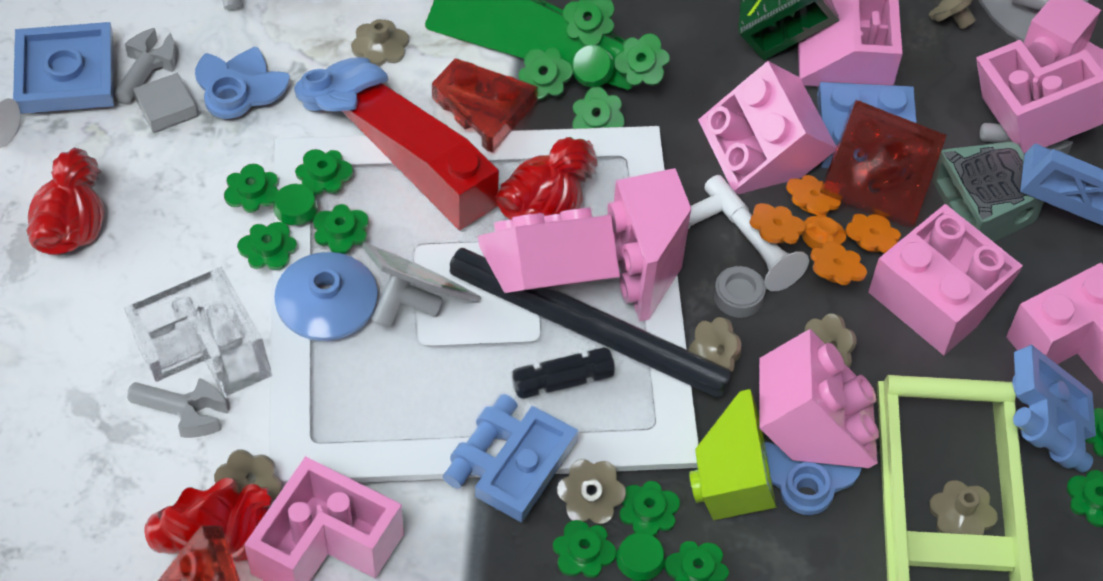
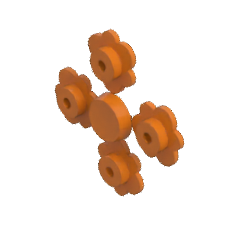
[749,175,901,285]

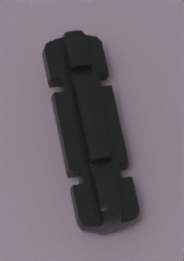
[512,347,615,399]

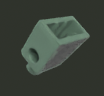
[932,142,1044,242]

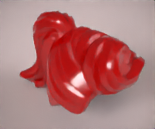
[495,137,598,220]
[26,147,105,255]
[144,478,272,562]

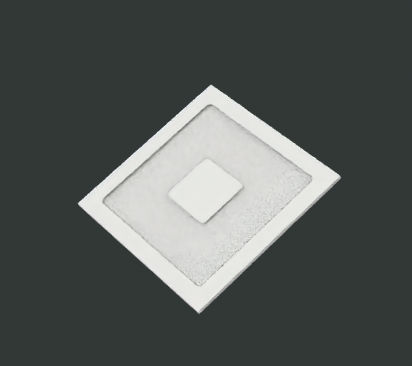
[269,126,698,486]

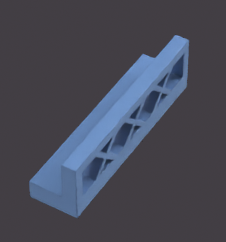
[1020,143,1103,226]

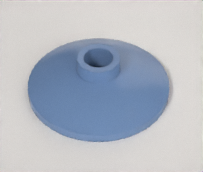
[274,252,378,341]

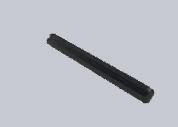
[449,248,732,397]

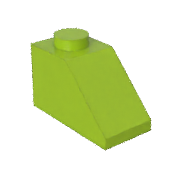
[690,389,777,521]

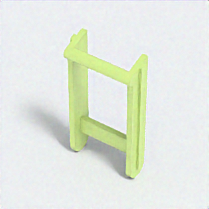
[877,375,1033,581]

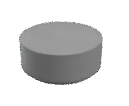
[714,266,766,318]

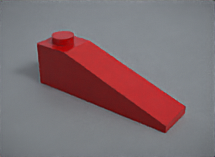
[342,83,499,231]

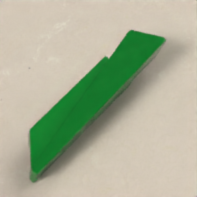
[425,0,646,90]

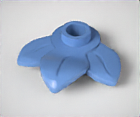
[195,47,290,119]
[294,57,388,112]
[765,442,862,515]

